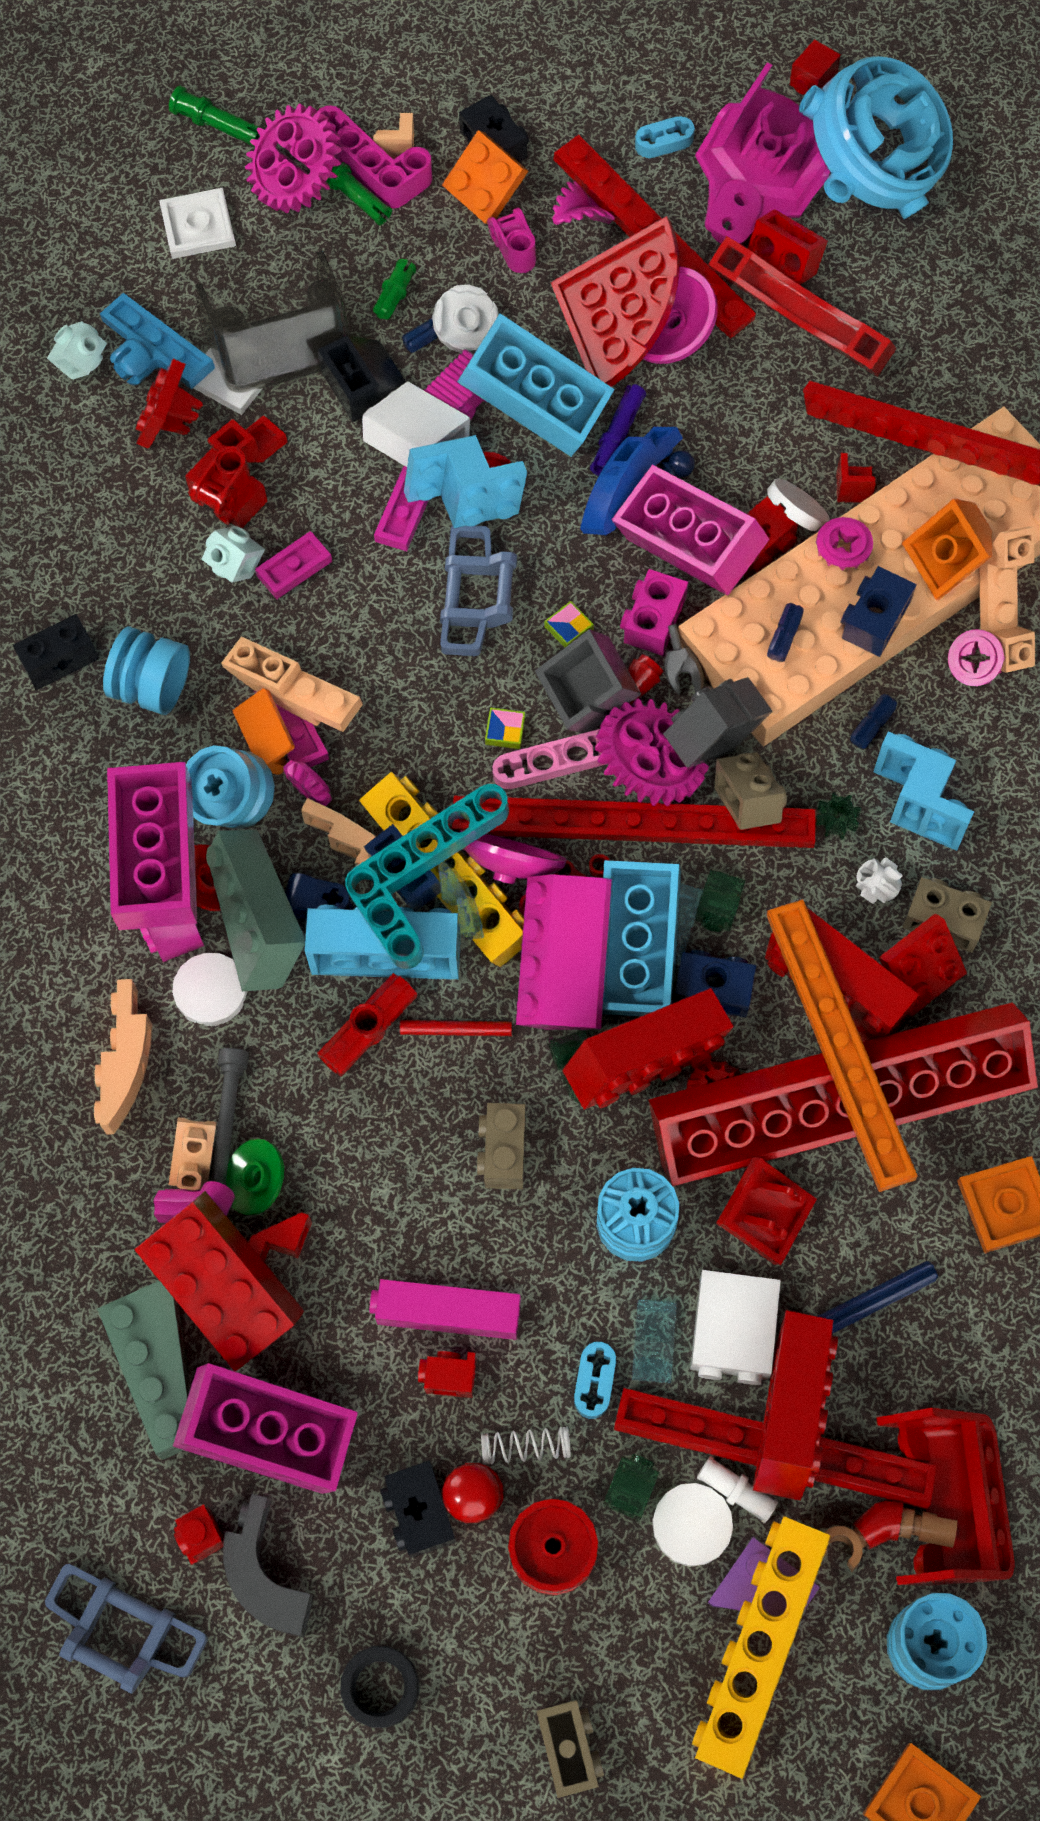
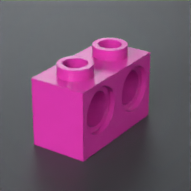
[620,569,688,656]

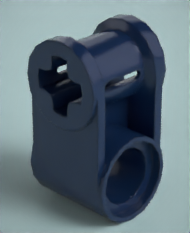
[285,873,354,920]

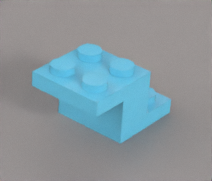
[404,435,527,528]
[873,731,974,851]

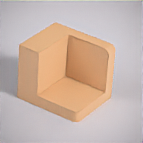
[373,113,414,159]

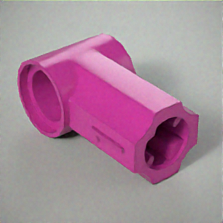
[153,1181,235,1223]

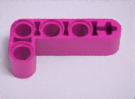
[318,105,433,208]

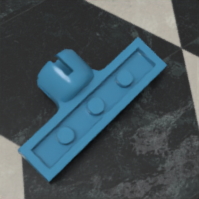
[100,293,215,390]

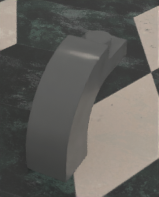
[223,1494,314,1638]

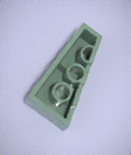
[206,829,305,992]
[97,1281,191,1460]

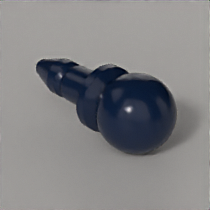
[660,450,695,478]

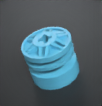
[103,626,190,715]
[596,1168,679,1262]
[887,1593,987,1690]

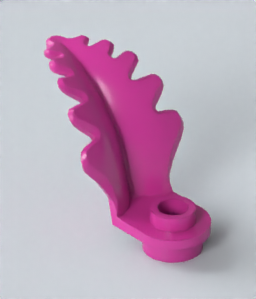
[552,181,615,225]

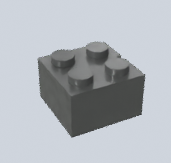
[535,629,641,733]
[664,677,773,769]

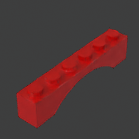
[708,236,897,377]

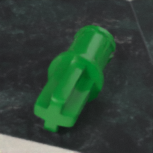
[373,258,416,320]

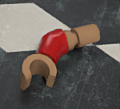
[824,1501,957,1572]

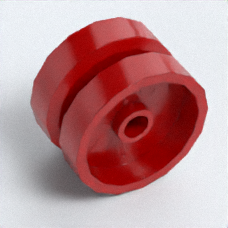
[508,1499,598,1596]

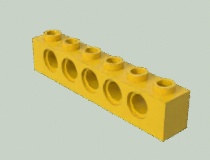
[359,772,524,967]
[692,1516,831,1779]

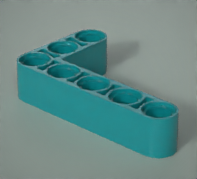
[345,784,509,969]

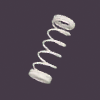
[481,1426,571,1465]

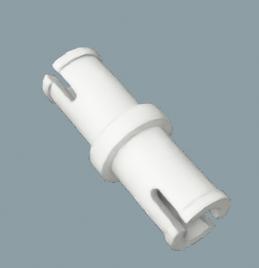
[697,1456,778,1524]

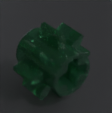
[815,792,861,840]

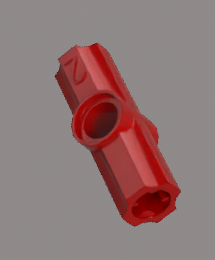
[317,973,417,1077]

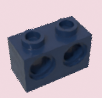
[364,824,443,912]

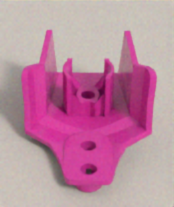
[695,62,830,245]

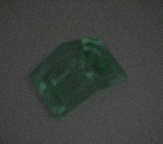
[695,869,746,932]
[603,1454,660,1522]

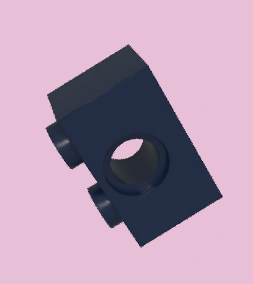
[840,566,917,657]
[674,950,756,1018]

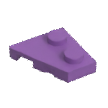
[708,1537,820,1616]

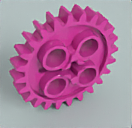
[245,104,342,213]
[595,698,709,806]

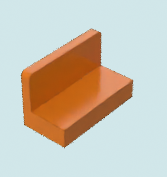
[232,688,295,775]

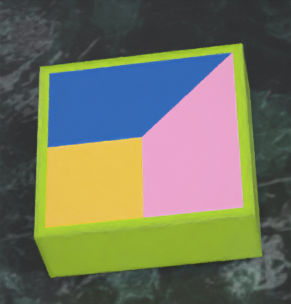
[544,601,594,648]
[485,708,525,749]

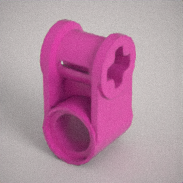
[487,207,536,273]

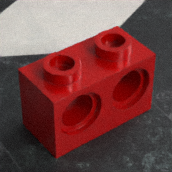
[748,209,828,285]

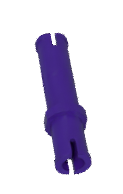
[590,384,646,476]

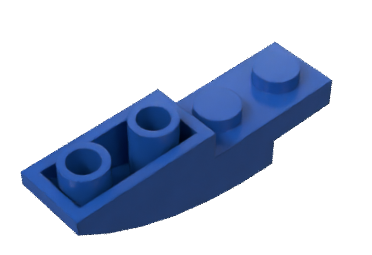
[580,427,683,535]

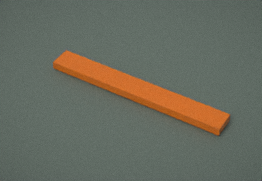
[767,899,918,1192]

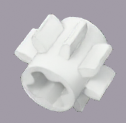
[856,857,902,904]

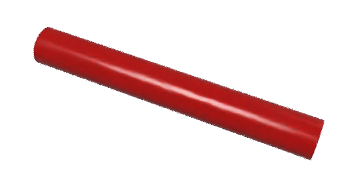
[400,1020,512,1036]

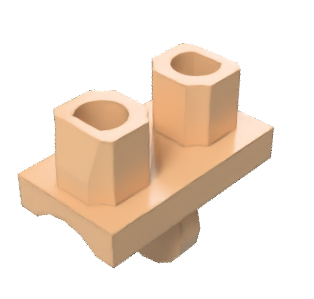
[169,1117,216,1191]

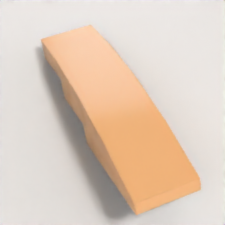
[301,798,376,866]

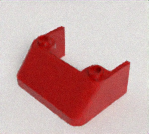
[876,1408,1015,1586]

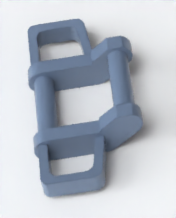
[440,526,517,656]
[45,1564,208,1694]

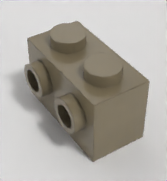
[714,752,787,830]
[902,877,992,953]
[477,1103,526,1189]
[536,1700,604,1798]

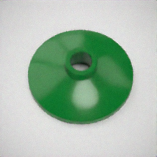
[226,1139,284,1215]

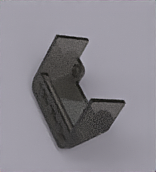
[195,250,351,393]

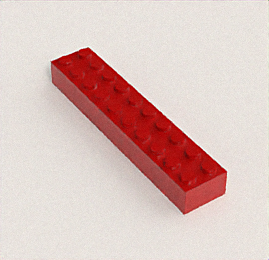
[648,1002,1038,1186]

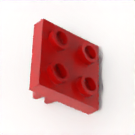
[135,358,203,448]
[879,914,967,1017]
[716,1157,817,1265]

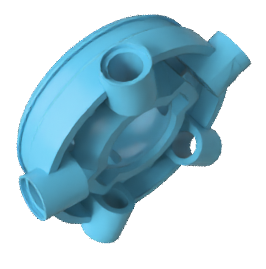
[799,56,953,219]

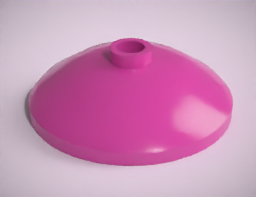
[643,267,717,364]
[460,830,567,884]

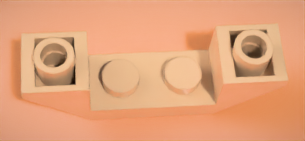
[979,526,1035,673]

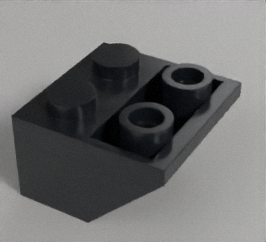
[318,335,406,422]

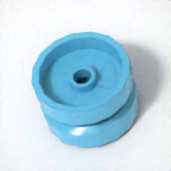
[186,745,275,829]

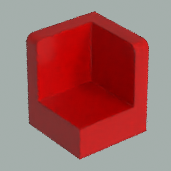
[836,453,876,503]

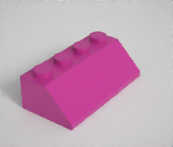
[516,874,612,1030]

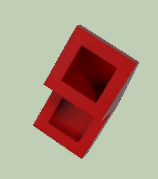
[207,415,288,463]
[248,1212,312,1262]

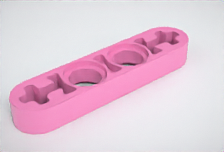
[492,729,606,789]

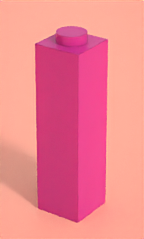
[369,1279,521,1340]

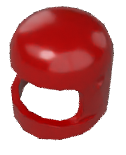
[442,1463,504,1523]

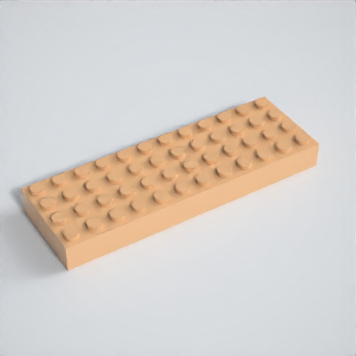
[678,407,1040,747]

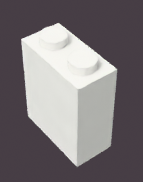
[362,381,470,467]
[690,1270,781,1385]

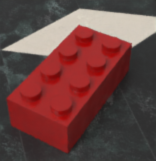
[765,907,919,1042]
[562,988,734,1110]
[134,1191,305,1372]
[752,1310,838,1501]

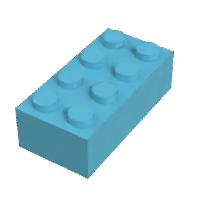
[457,313,615,457]
[602,860,681,1017]
[305,905,461,979]

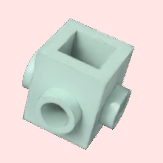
[47,321,107,379]
[202,526,265,583]

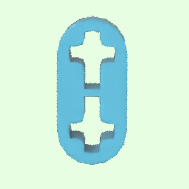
[635,116,695,158]
[574,1342,616,1419]

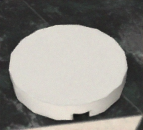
[432,284,499,353]
[767,478,830,531]
[172,953,247,1026]
[652,1483,733,1567]

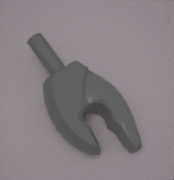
[664,624,704,694]

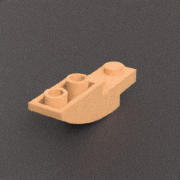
[221,637,363,732]
[94,979,152,1135]

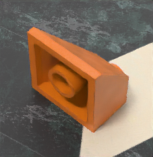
[902,499,993,600]

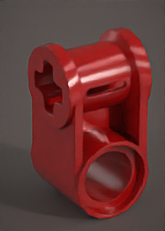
[190,446,251,517]

